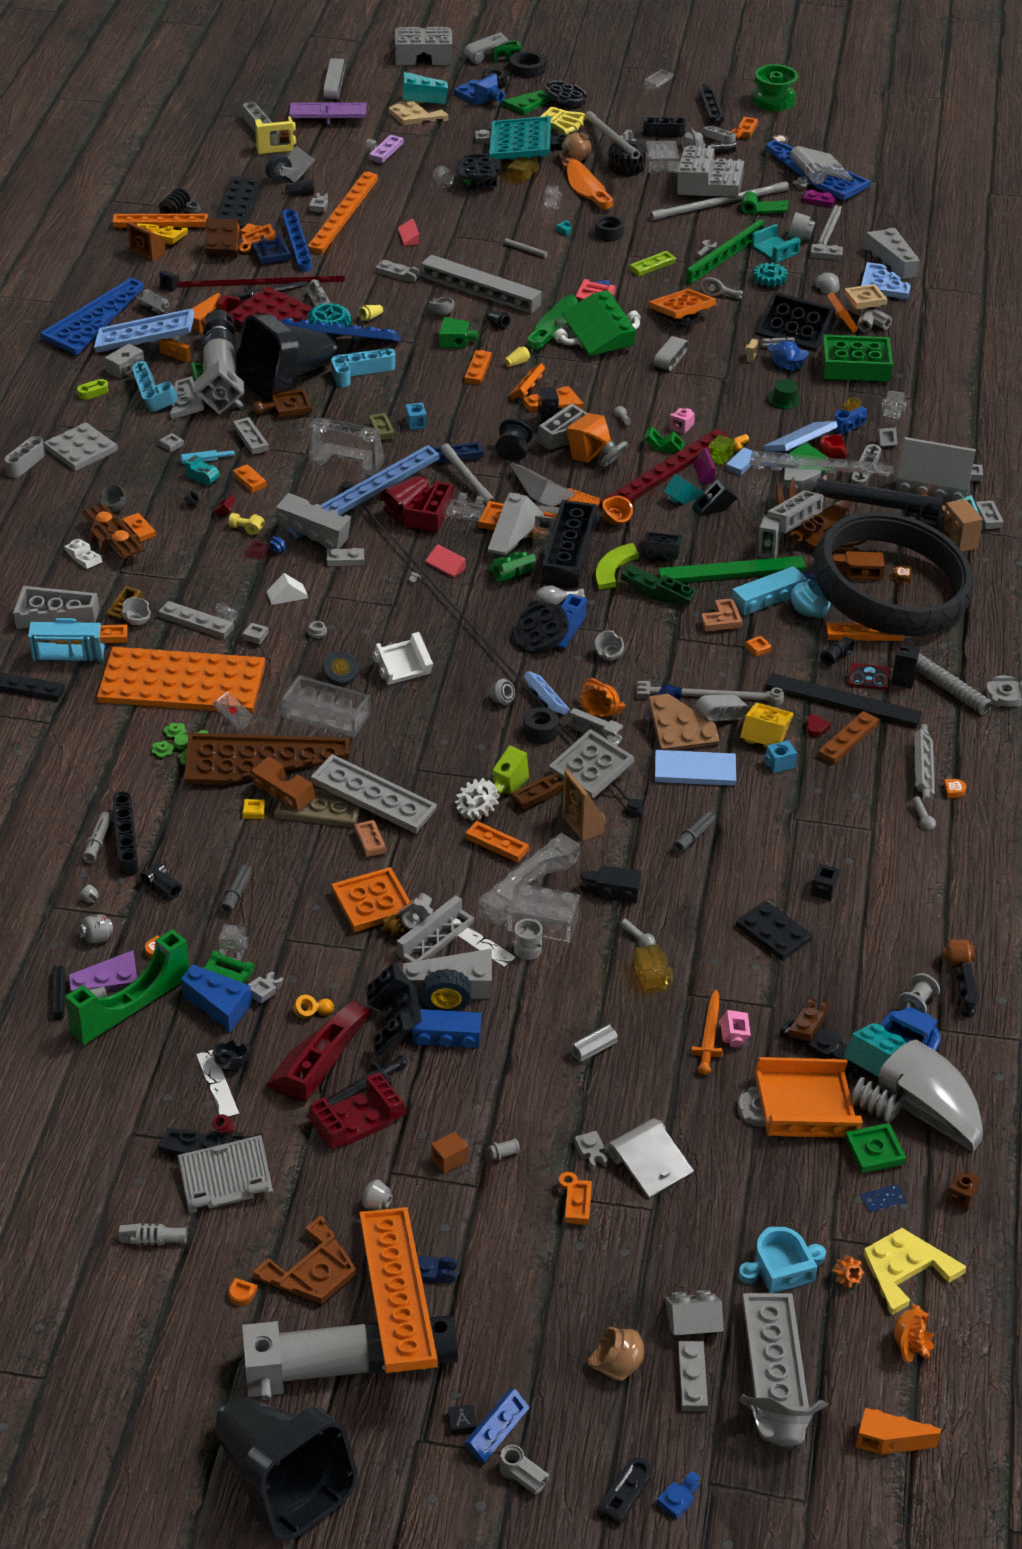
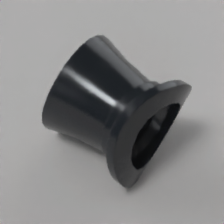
[495,418,533,461]

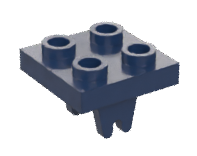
[252,233,291,264]

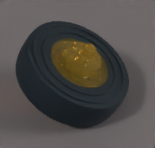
[322,651,358,686]

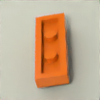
[464,350,492,385]
[509,363,545,400]
[465,821,529,863]

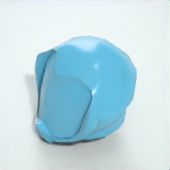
[791,579,831,618]

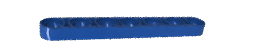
[283,209,312,272]

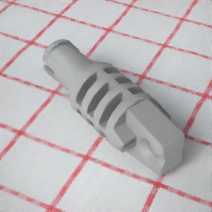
[118,1223,187,1246]

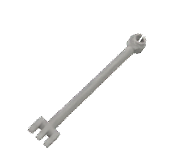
[636,681,784,705]

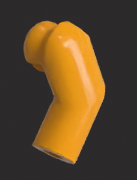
[731,434,749,452]

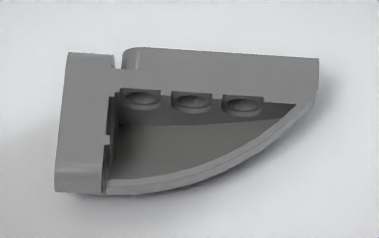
[879,1040,983,1152]

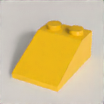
[740,703,794,748]

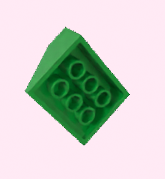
[562,290,636,356]
[823,335,893,382]

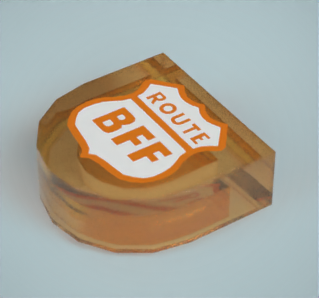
[892,566,912,583]

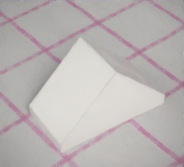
[267,573,308,605]

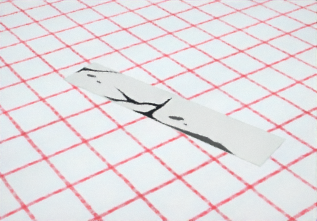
[448,918,515,966]
[196,1050,239,1116]

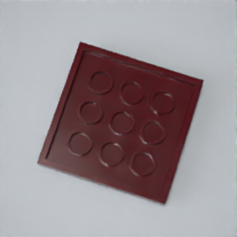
[229,286,313,327]

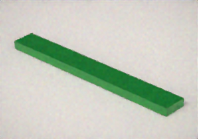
[686,219,765,285]
[658,556,806,583]

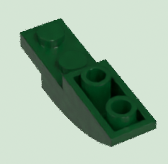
[620,564,697,604]

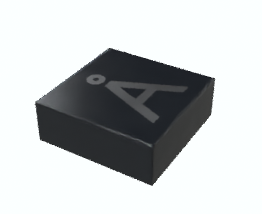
[448,1405,477,1434]

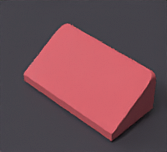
[398,219,419,246]
[425,545,465,578]

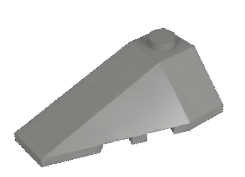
[511,462,575,507]
[488,493,544,555]

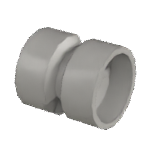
[514,919,543,960]

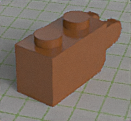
[832,551,885,580]

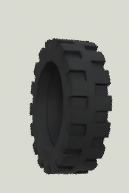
[509,50,547,78]

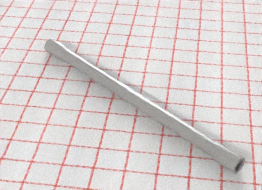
[585,111,640,159]
[649,182,789,221]

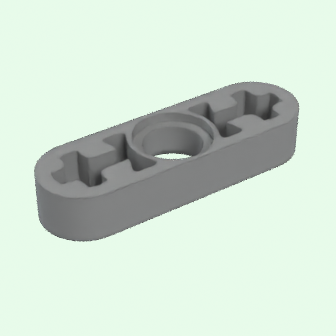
[704,126,736,143]

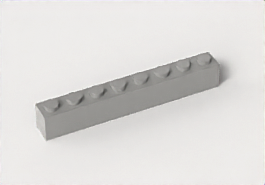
[421,255,542,314]

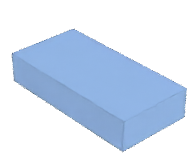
[726,448,759,476]

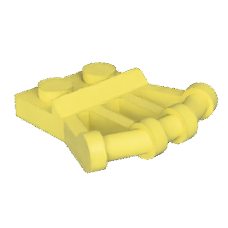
[540,107,586,135]

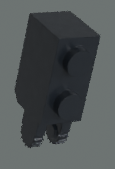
[580,865,642,903]

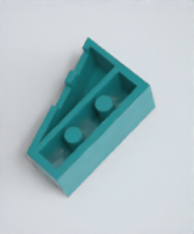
[402,72,448,104]

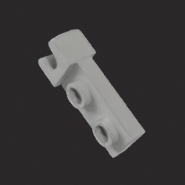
[569,708,623,745]

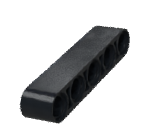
[113,791,139,876]

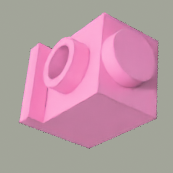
[669,408,695,434]
[718,1010,751,1048]

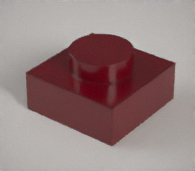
[213,495,236,517]

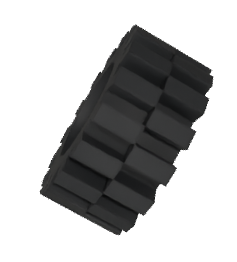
[482,67,507,89]

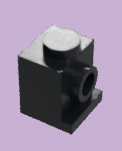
[811,864,840,900]

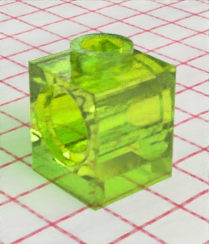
[708,435,734,465]

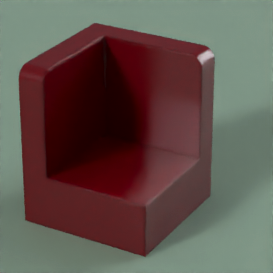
[216,295,241,313]

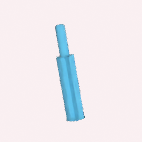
[180,450,235,465]

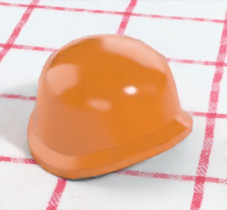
[602,496,633,525]

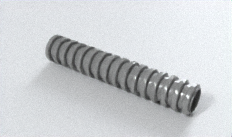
[916,653,992,715]

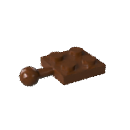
[251,389,312,418]

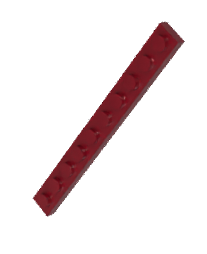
[600,429,729,508]

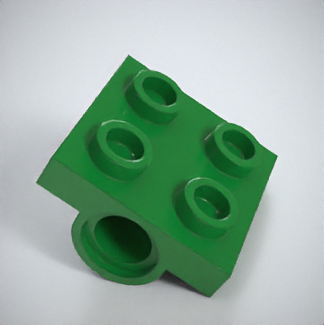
[487,551,536,582]

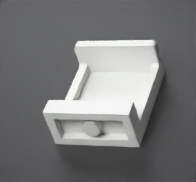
[372,632,433,685]

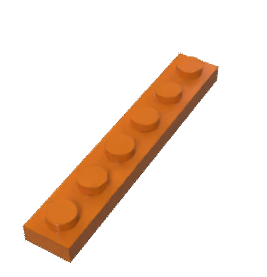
[113,214,208,229]

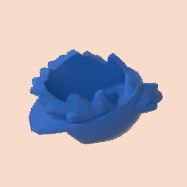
[768,341,809,372]

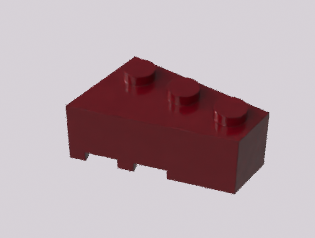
[403,481,454,533]

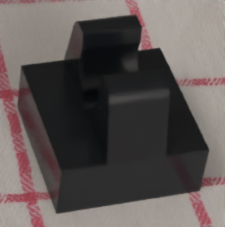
[160,270,179,292]

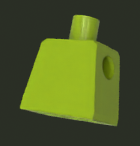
[492,745,529,795]

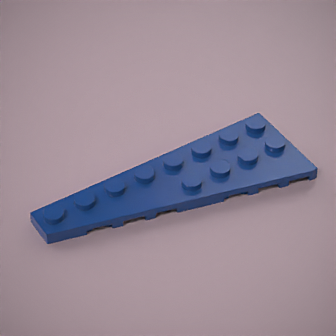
[40,277,144,355]

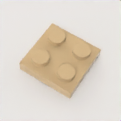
[844,284,887,309]

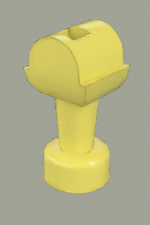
[228,513,265,535]

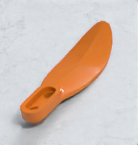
[567,159,613,210]

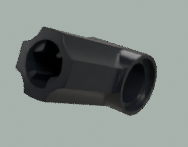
[140,862,182,900]

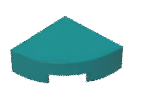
[556,220,571,236]

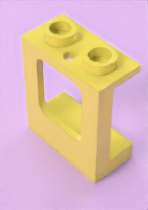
[255,116,296,154]

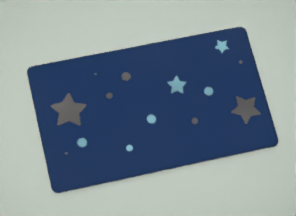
[861,1184,907,1212]

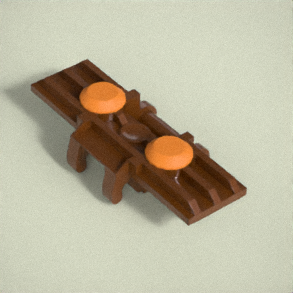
[81,503,145,559]

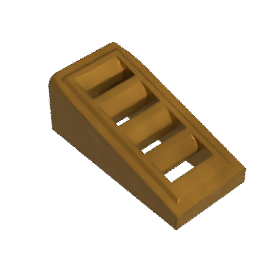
[106,586,144,621]

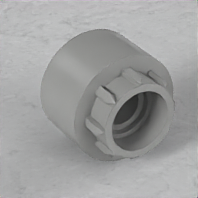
[787,212,815,242]

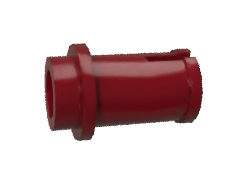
[212,1114,235,1135]

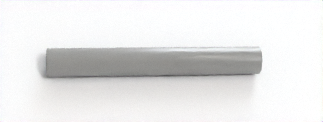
[504,238,548,258]

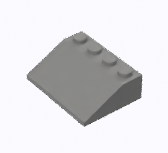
[895,437,976,502]

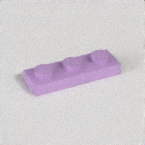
[369,135,403,163]

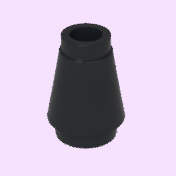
[486,311,511,328]

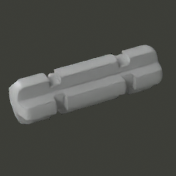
[762,338,795,348]

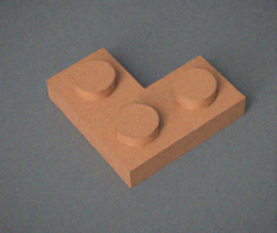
[701,598,742,631]

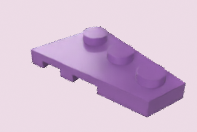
[69,950,137,992]

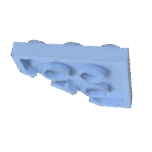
[861,262,911,299]

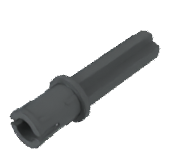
[673,811,716,853]
[220,864,252,914]

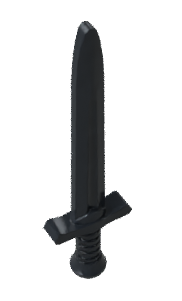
[229,281,307,300]
[326,1055,407,1106]

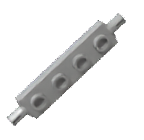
[914,724,935,803]

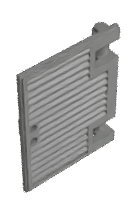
[178,1135,273,1213]

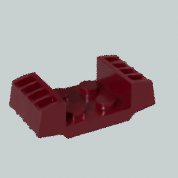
[307,1073,407,1149]

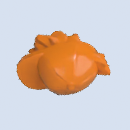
[578,678,626,717]
[894,1304,934,1363]

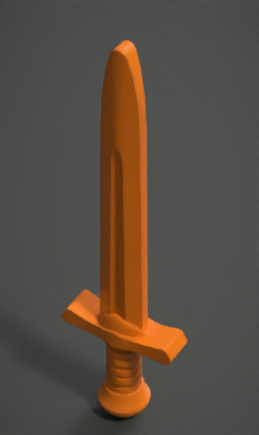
[691,990,723,1075]

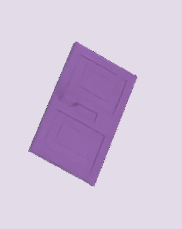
[289,103,367,124]

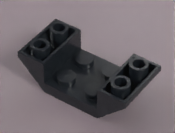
[365,962,422,1056]

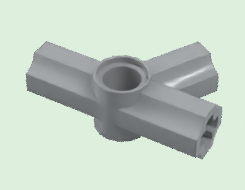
[846,301,893,332]

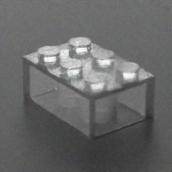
[507,883,580,942]

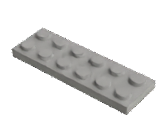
[310,754,437,834]
[742,1293,809,1417]

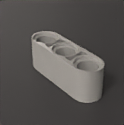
[654,336,689,371]
[5,436,45,478]
[695,694,749,721]

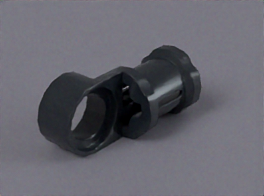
[820,636,855,666]

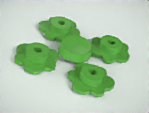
[152,723,208,765]

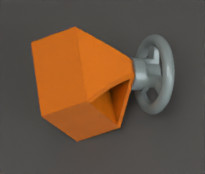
[566,413,628,467]

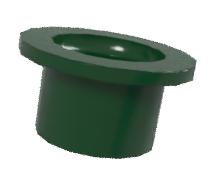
[767,379,801,409]

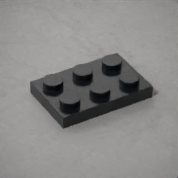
[736,900,813,961]

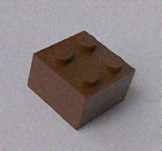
[204,218,240,257]

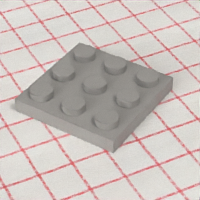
[43,423,118,471]
[549,729,635,798]

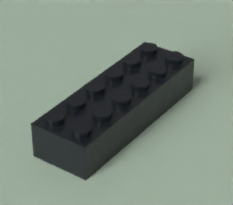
[542,500,597,587]

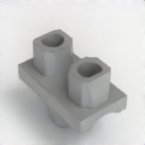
[397,893,433,930]

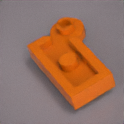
[730,117,758,138]

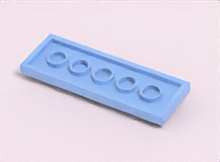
[94,308,194,353]

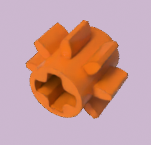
[832,1255,864,1288]

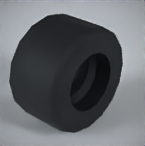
[523,707,559,744]

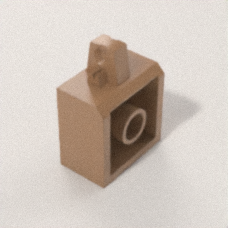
[941,499,983,552]

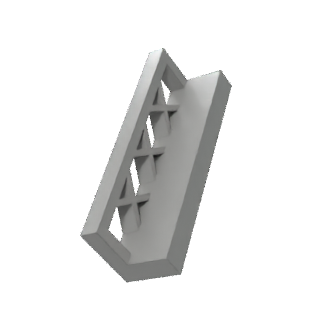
[767,490,823,533]
[397,895,475,963]

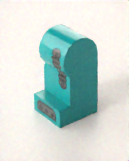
[185,454,220,486]

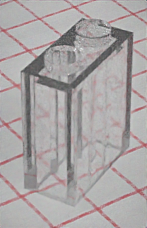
[645,141,680,173]

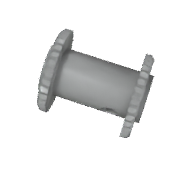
[898,973,940,1013]

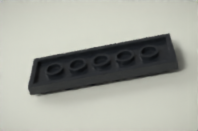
[216,176,262,230]

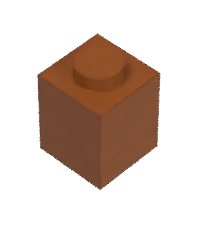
[431,1131,469,1174]

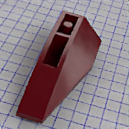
[266,1000,372,1102]

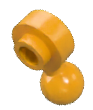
[293,995,334,1019]

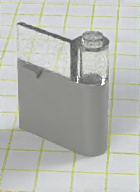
[790,146,853,185]

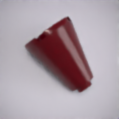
[379,476,429,521]

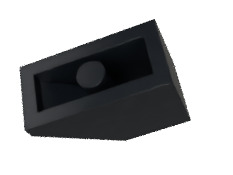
[693,479,738,516]

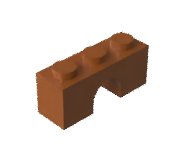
[252,756,315,812]

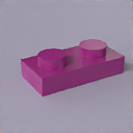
[803,190,836,208]

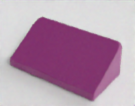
[694,448,716,484]

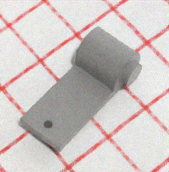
[464,32,508,64]

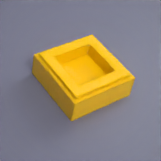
[243,799,265,819]

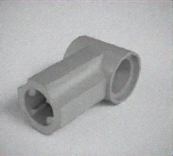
[499,1445,550,1495]

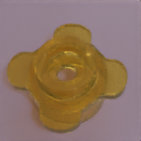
[843,398,862,412]

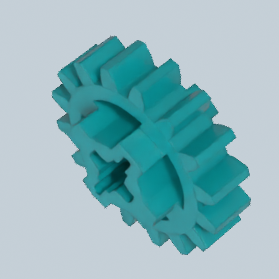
[753,262,788,287]

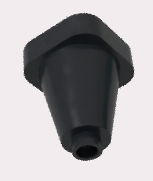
[236,314,337,396]
[215,1397,358,1541]

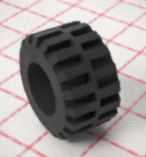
[608,140,647,175]

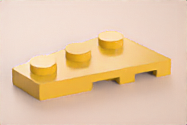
[137,223,188,245]

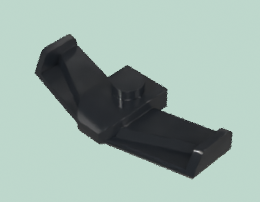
[780,1019,864,1078]

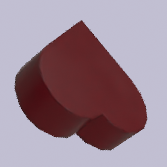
[806,715,831,737]

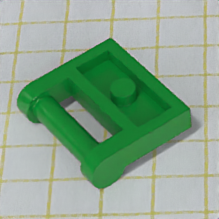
[204,950,255,984]

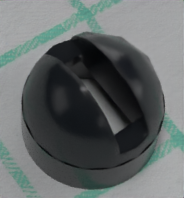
[184,491,200,507]

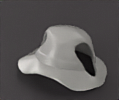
[740,1394,829,1447]

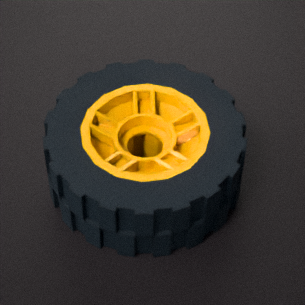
[422,969,471,1012]

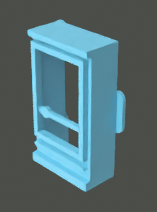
[28,618,105,662]

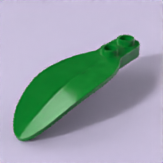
[527,294,578,350]

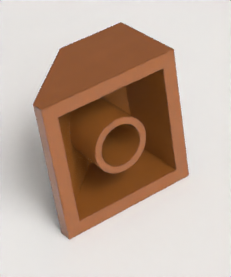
[127,222,166,261]

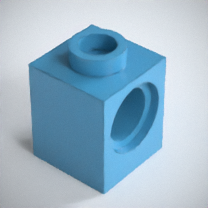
[406,403,427,430]
[764,740,797,773]

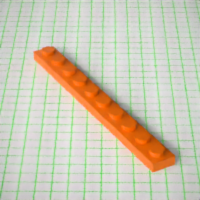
[307,172,378,254]

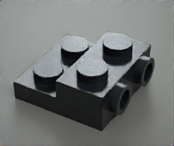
[641,531,682,561]

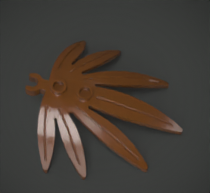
[776,475,866,554]

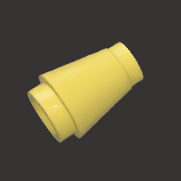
[358,305,383,321]
[504,346,530,367]

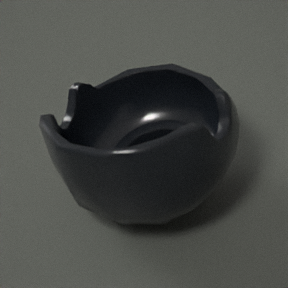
[212,1040,249,1071]

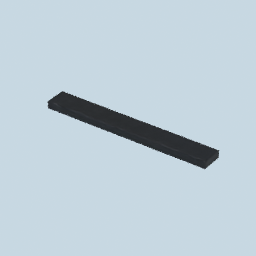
[766,673,922,728]

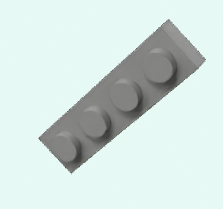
[158,601,234,639]

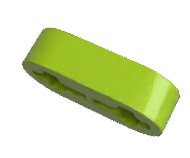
[77,379,109,400]

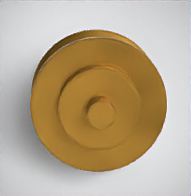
[382,914,406,938]

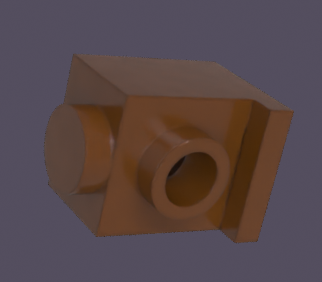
[946,1171,981,1212]

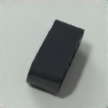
[643,117,686,137]

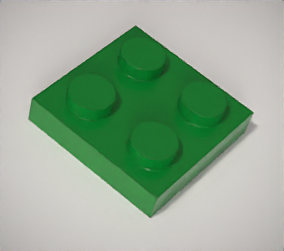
[845,1123,907,1173]

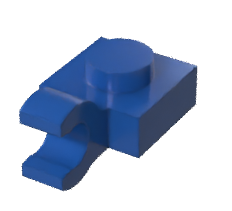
[657,1471,700,1520]

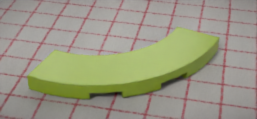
[596,543,639,590]

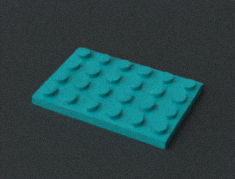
[489,116,551,161]

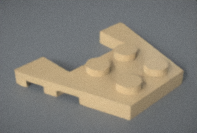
[389,100,448,125]

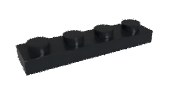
[0,672,65,702]

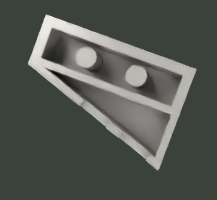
[536,403,587,450]

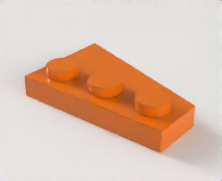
[523,386,584,412]

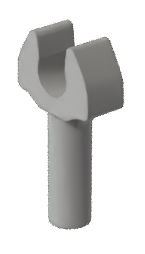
[695,240,717,259]

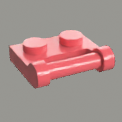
[575,279,616,302]

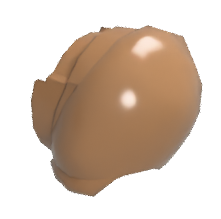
[588,1327,644,1381]

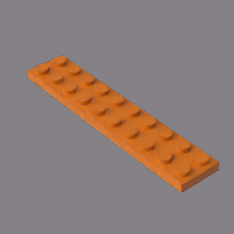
[360,1207,438,1373]

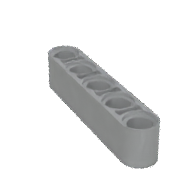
[324,58,345,100]
[243,102,280,146]

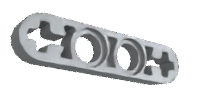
[851,444,881,486]

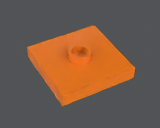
[827,292,858,333]

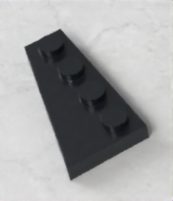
[158,1129,264,1157]

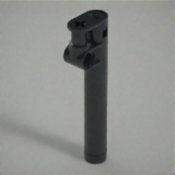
[815,478,943,530]

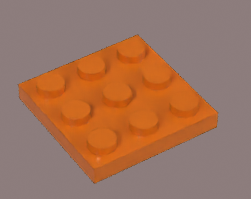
[648,288,716,319]
[331,867,410,932]

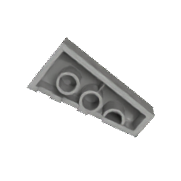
[13,586,100,629]

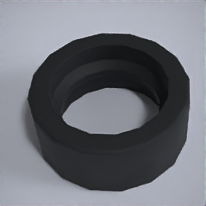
[595,215,624,241]

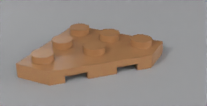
[648,694,719,751]

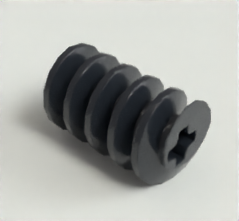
[159,188,191,214]

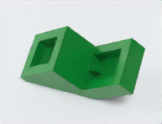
[644,426,685,454]

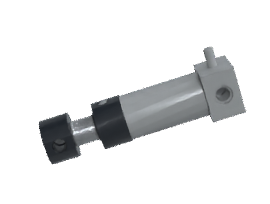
[195,310,244,415]
[242,1315,458,1400]

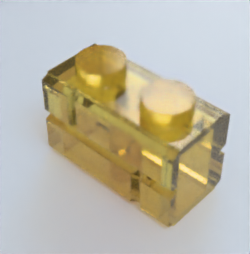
[507,156,539,184]
[633,944,673,994]

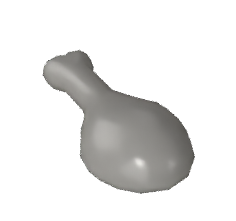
[700,277,743,300]
[535,586,585,605]

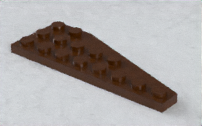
[184,733,350,785]

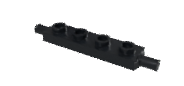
[699,83,724,126]

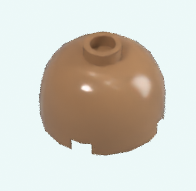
[561,133,592,162]

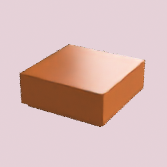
[745,636,772,657]

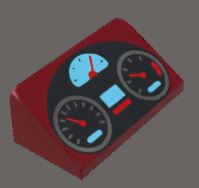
[849,663,889,690]

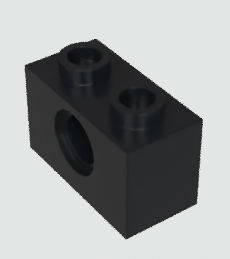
[537,387,559,425]

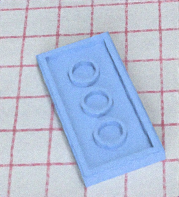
[763,421,838,452]
[655,750,736,786]

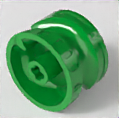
[753,64,798,111]

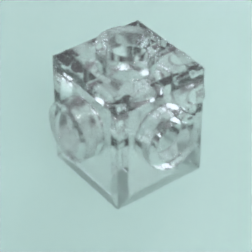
[881,390,907,418]

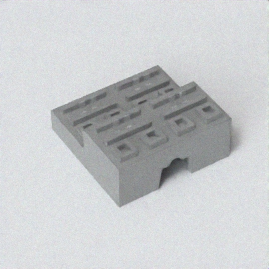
[395,27,452,65]
[677,146,744,197]

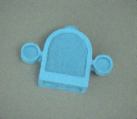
[739,1227,826,1293]

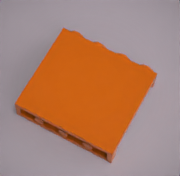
[754,1057,863,1138]

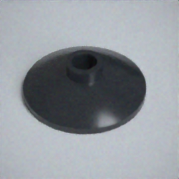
[667,312,700,328]

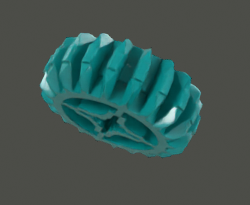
[307,303,351,337]

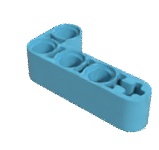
[331,348,395,387]
[132,361,178,412]

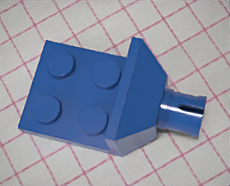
[454,73,505,105]

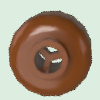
[942,939,975,968]

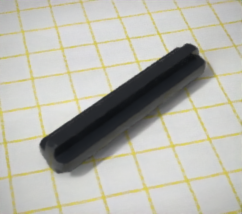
[52,965,65,1019]

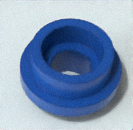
[269,536,286,554]

